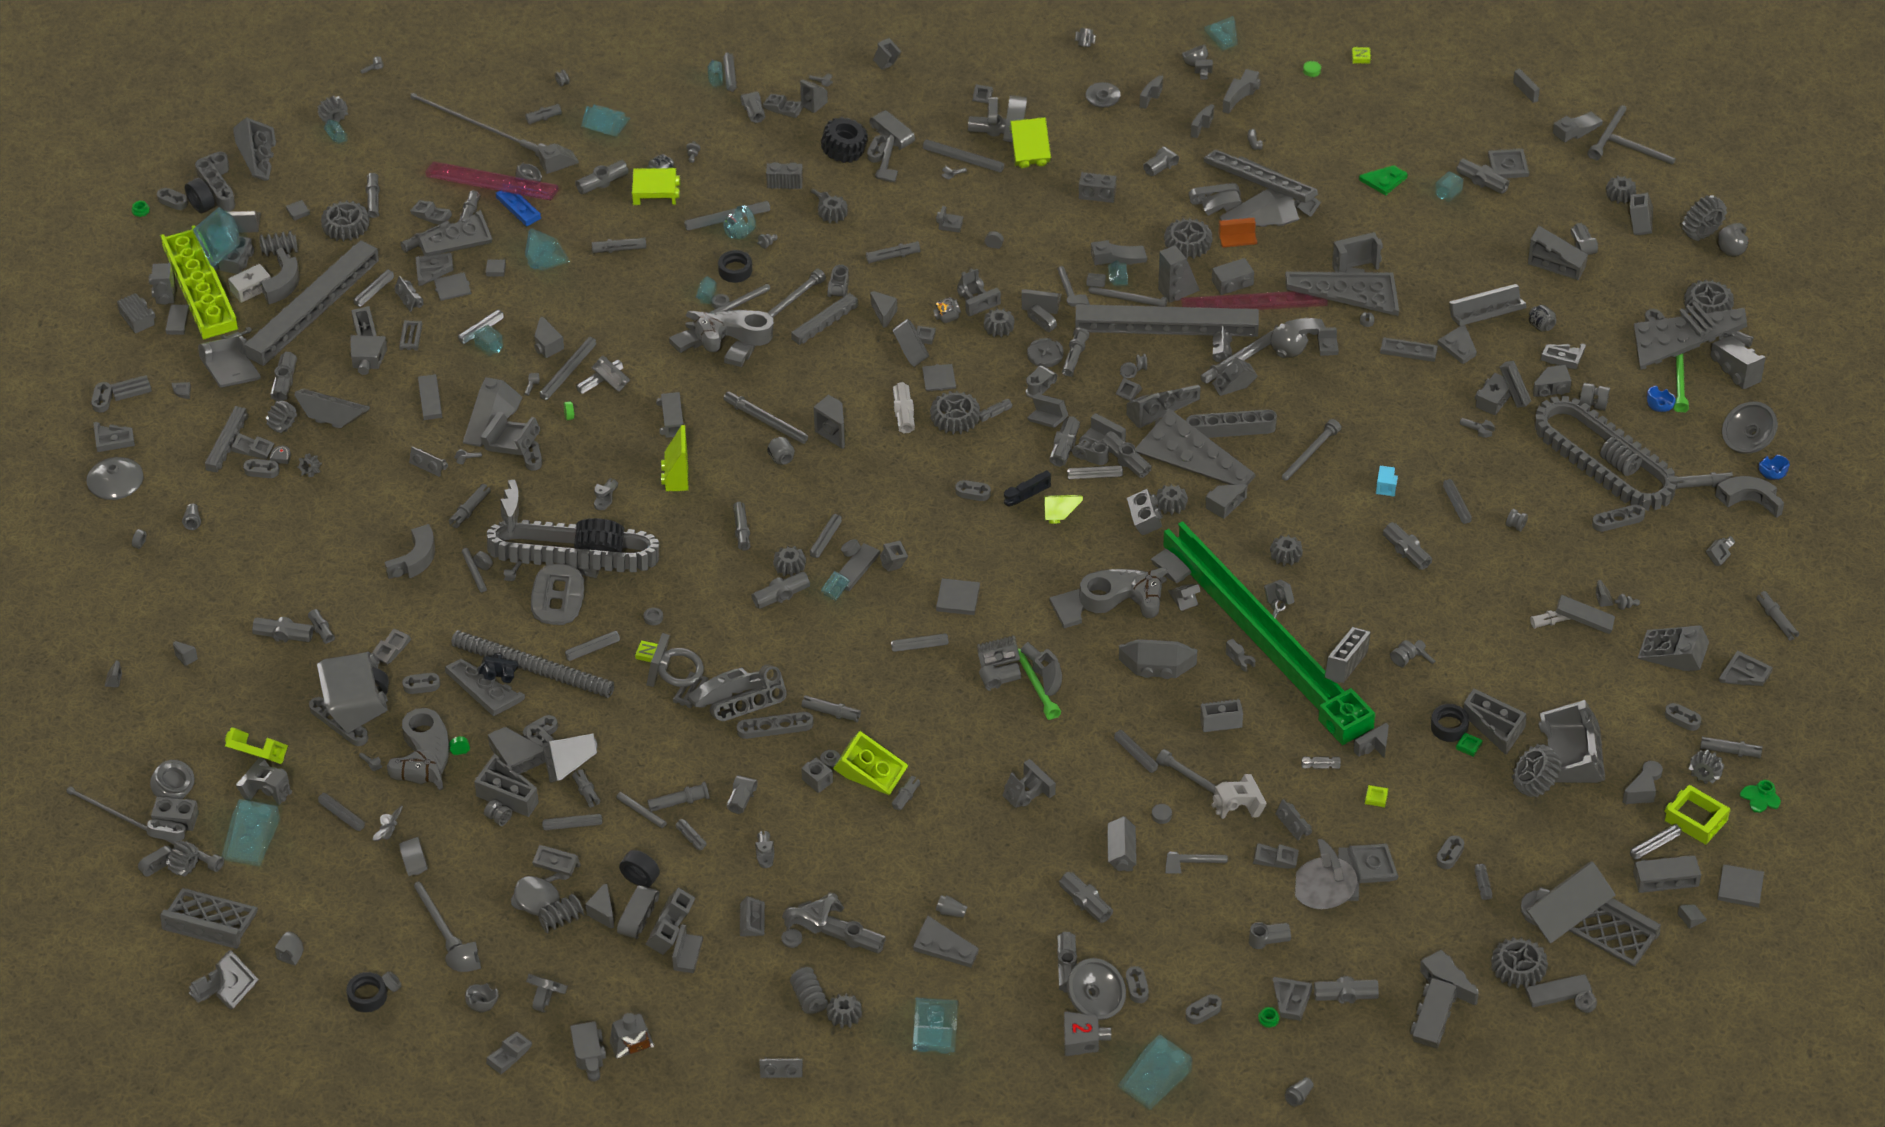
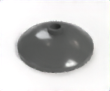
[1722,402,1778,454]
[87,457,143,500]
[1067,958,1126,1020]

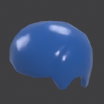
[1647,386,1676,412]
[1759,455,1790,480]

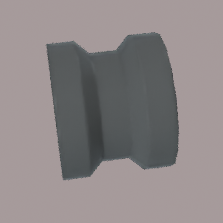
[1506,509,1528,532]

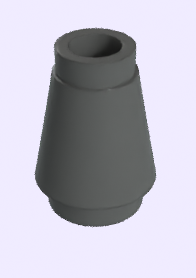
[182,504,201,530]
[936,895,968,918]
[1285,1078,1314,1106]

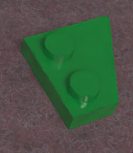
[1359,165,1408,196]

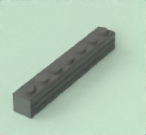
[791,293,858,345]
[205,406,248,473]

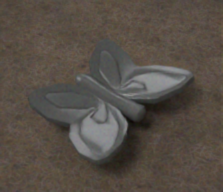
[372,805,403,841]

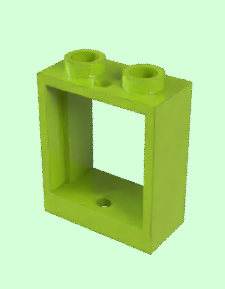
[1665,785,1730,845]

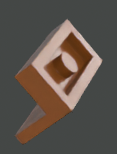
[1219,218,1257,247]

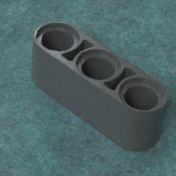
[869,110,915,150]
[893,319,929,367]
[617,885,659,939]

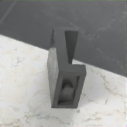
[1332,232,1383,272]
[480,412,541,455]

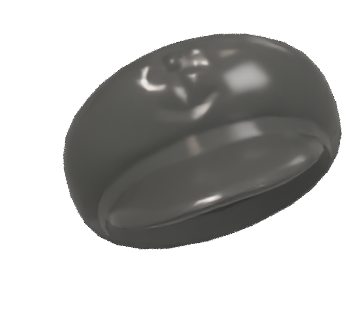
[150,760,195,799]
[511,876,560,916]

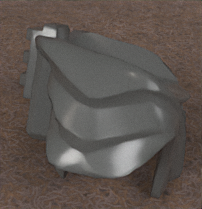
[782,893,844,934]

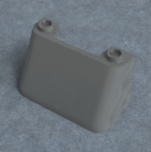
[317,652,388,734]
[1539,700,1605,783]

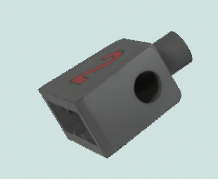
[1064,1012,1111,1056]

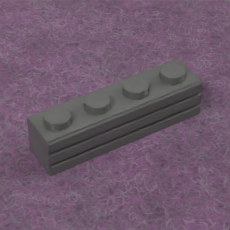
[1499,361,1531,408]

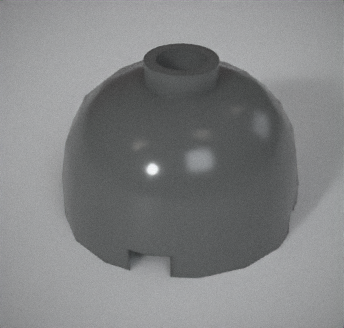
[1270,324,1308,358]

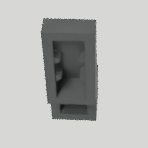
[1223,69,1261,114]
[1553,111,1603,143]
[1091,240,1147,267]

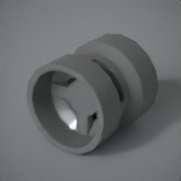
[1390,640,1417,667]
[484,799,512,826]

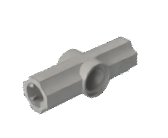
[893,382,915,433]

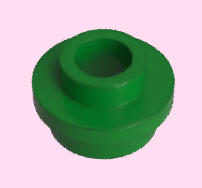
[131,201,150,217]
[1258,1007,1279,1028]

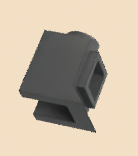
[873,38,901,70]

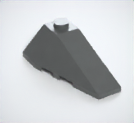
[233,117,276,181]
[1126,385,1201,428]

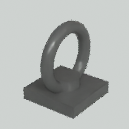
[646,633,704,687]

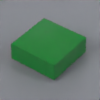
[1456,733,1483,757]

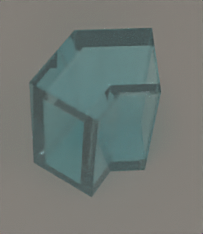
[707,60,723,88]
[324,119,348,144]
[1108,260,1128,286]
[696,276,717,304]
[821,571,850,601]

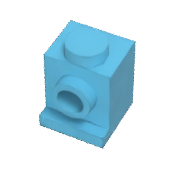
[1376,466,1398,496]

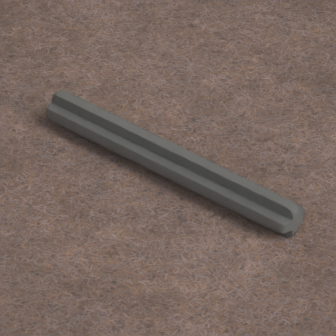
[923,139,1004,172]
[684,201,770,231]
[539,337,596,400]

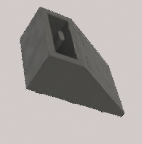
[1638,626,1709,671]

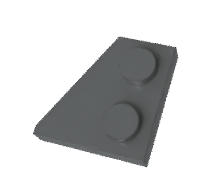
[416,253,453,286]
[1438,325,1477,364]
[1541,344,1586,369]
[1719,650,1773,686]
[1273,977,1313,1021]

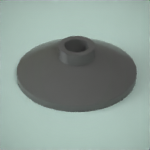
[1086,82,1120,107]

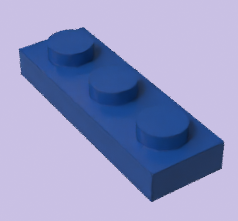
[496,185,541,227]

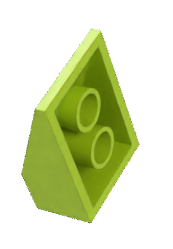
[661,425,688,491]
[833,731,908,795]

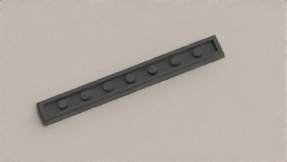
[1204,149,1318,203]

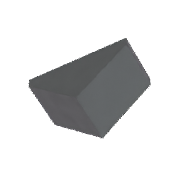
[870,291,897,328]
[351,306,377,336]
[1623,767,1656,804]
[586,884,614,928]

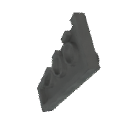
[419,210,493,257]
[445,659,525,716]

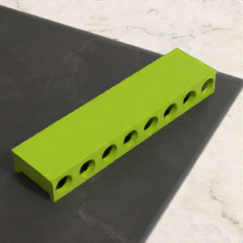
[161,225,238,339]

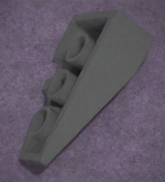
[1219,188,1299,227]
[463,377,522,447]

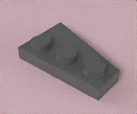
[913,916,979,968]

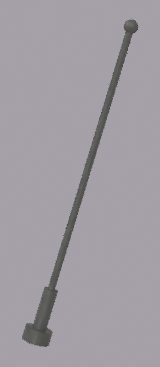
[410,93,547,157]
[67,787,224,872]

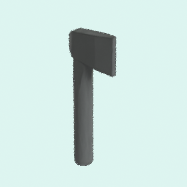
[875,136,898,183]
[1058,266,1090,306]
[1165,852,1228,874]

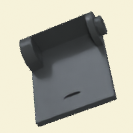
[198,336,261,388]

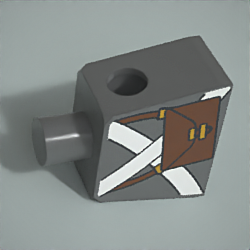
[610,1013,654,1058]

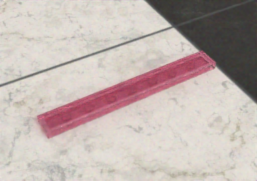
[425,161,559,201]
[1181,291,1328,310]

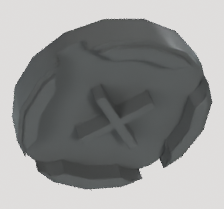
[1027,338,1064,367]

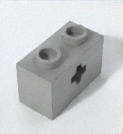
[228,264,271,303]

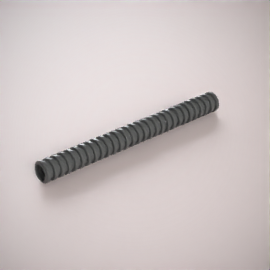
[451,630,614,698]

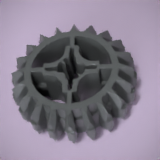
[1682,195,1727,241]
[321,200,370,242]
[1164,218,1213,259]
[1684,279,1734,314]
[930,391,980,435]
[1512,744,1562,797]
[1491,936,1548,989]

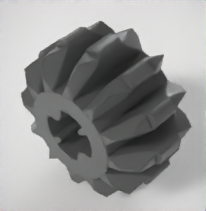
[318,95,348,125]
[1606,175,1636,204]
[818,195,848,224]
[984,308,1015,338]
[266,400,297,433]
[1156,484,1188,515]
[1270,534,1303,566]
[773,545,806,577]
[1689,750,1725,784]
[167,841,199,877]
[827,993,862,1029]

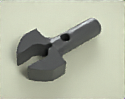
[1460,418,1495,438]

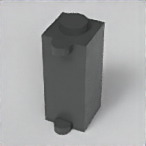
[656,392,683,438]
[1108,816,1136,871]

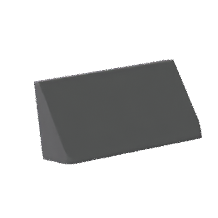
[740,896,765,936]

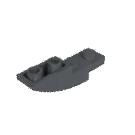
[688,668,768,708]

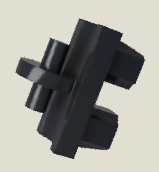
[477,652,518,683]

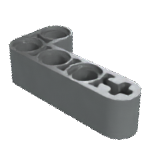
[195,152,235,212]
[710,664,787,721]

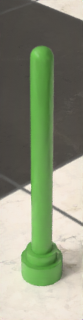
[1674,354,1689,412]
[1018,649,1061,720]

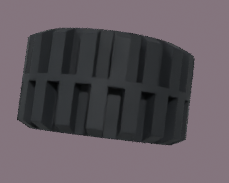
[820,117,868,163]
[574,518,624,552]

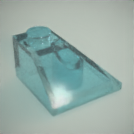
[525,228,570,271]

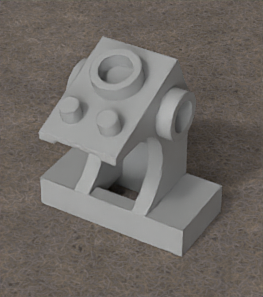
[1212,774,1267,819]

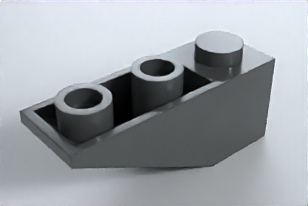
[1420,950,1479,1005]

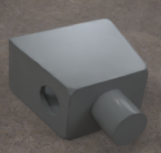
[351,335,387,375]

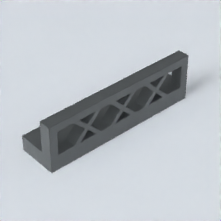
[1450,284,1526,326]

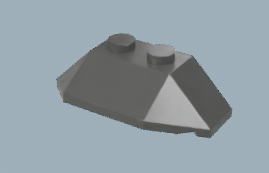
[294,388,370,428]
[1119,639,1198,679]

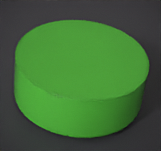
[1303,61,1321,77]
[564,401,574,421]

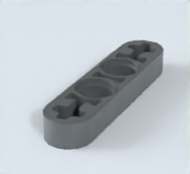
[309,697,368,746]
[737,712,813,739]

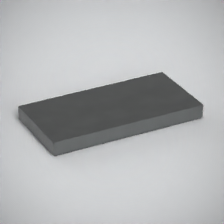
[1526,861,1616,944]

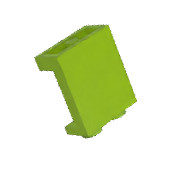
[1009,118,1051,168]
[632,168,680,205]
[225,727,288,764]

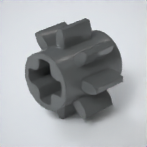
[1075,28,1096,47]
[297,453,322,477]

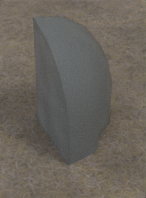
[1042,660,1062,696]
[275,931,304,966]
[445,941,481,972]

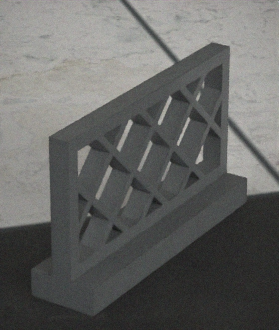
[161,888,258,949]
[1568,898,1661,967]

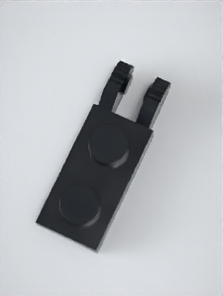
[1004,470,1051,506]

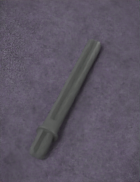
[1201,330,1273,384]
[723,392,808,444]

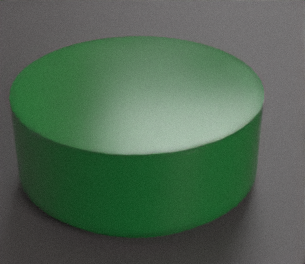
[449,736,470,755]

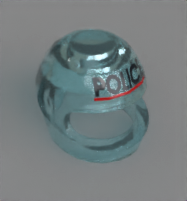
[723,205,756,240]

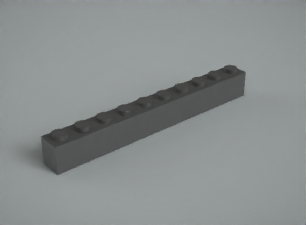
[244,240,379,366]
[1075,304,1259,337]

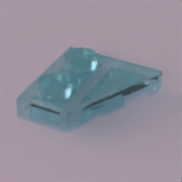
[1205,16,1237,51]

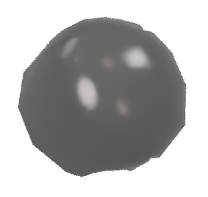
[1182,44,1208,66]
[515,163,542,188]
[465,983,498,1013]

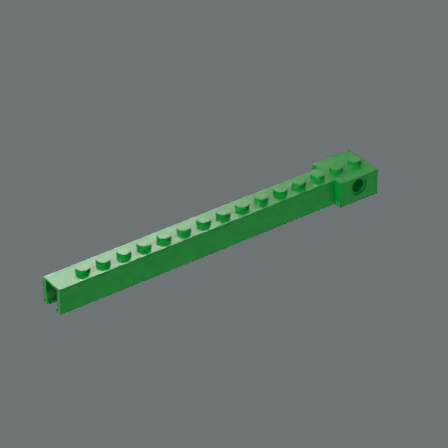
[1163,521,1375,746]

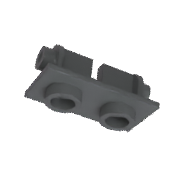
[395,276,423,312]
[1213,325,1232,362]
[591,355,630,392]
[409,447,448,477]
[1275,799,1312,841]
[188,969,221,1002]
[760,1057,803,1078]

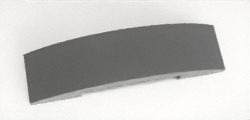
[1003,95,1027,142]

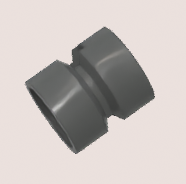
[1580,383,1610,411]

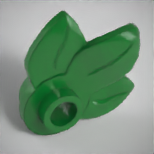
[1740,780,1781,813]

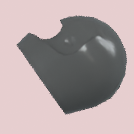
[1718,223,1749,257]

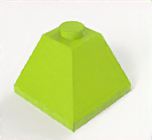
[1044,495,1083,524]

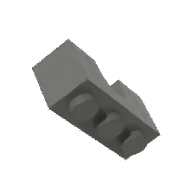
[646,888,695,955]

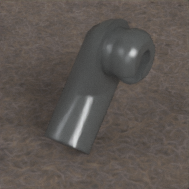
[1248,129,1263,151]

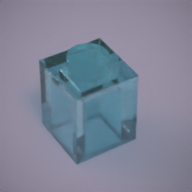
[1435,171,1463,202]
[474,324,503,356]

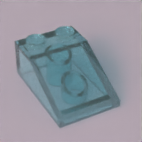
[193,207,240,267]
[222,799,280,867]
[913,998,958,1053]
[1118,1034,1192,1110]

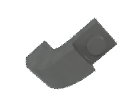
[261,248,300,304]
[1715,476,1784,518]
[384,524,435,579]

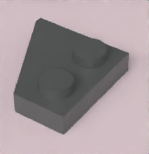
[94,422,135,452]

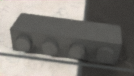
[1325,627,1371,683]

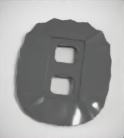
[531,564,584,625]

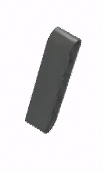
[1186,410,1277,438]

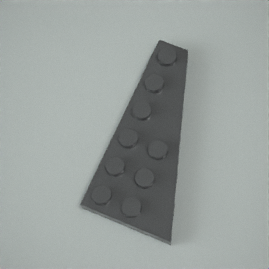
[1285,272,1399,316]
[1634,308,1747,370]
[1136,409,1256,486]

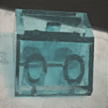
[581,104,630,136]

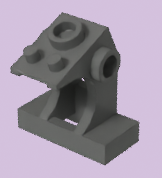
[957,268,1001,317]
[236,758,292,805]
[1002,759,1056,808]

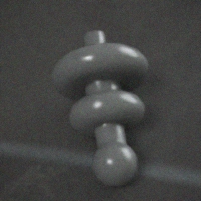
[686,141,701,163]
[757,234,778,249]
[1615,594,1640,610]

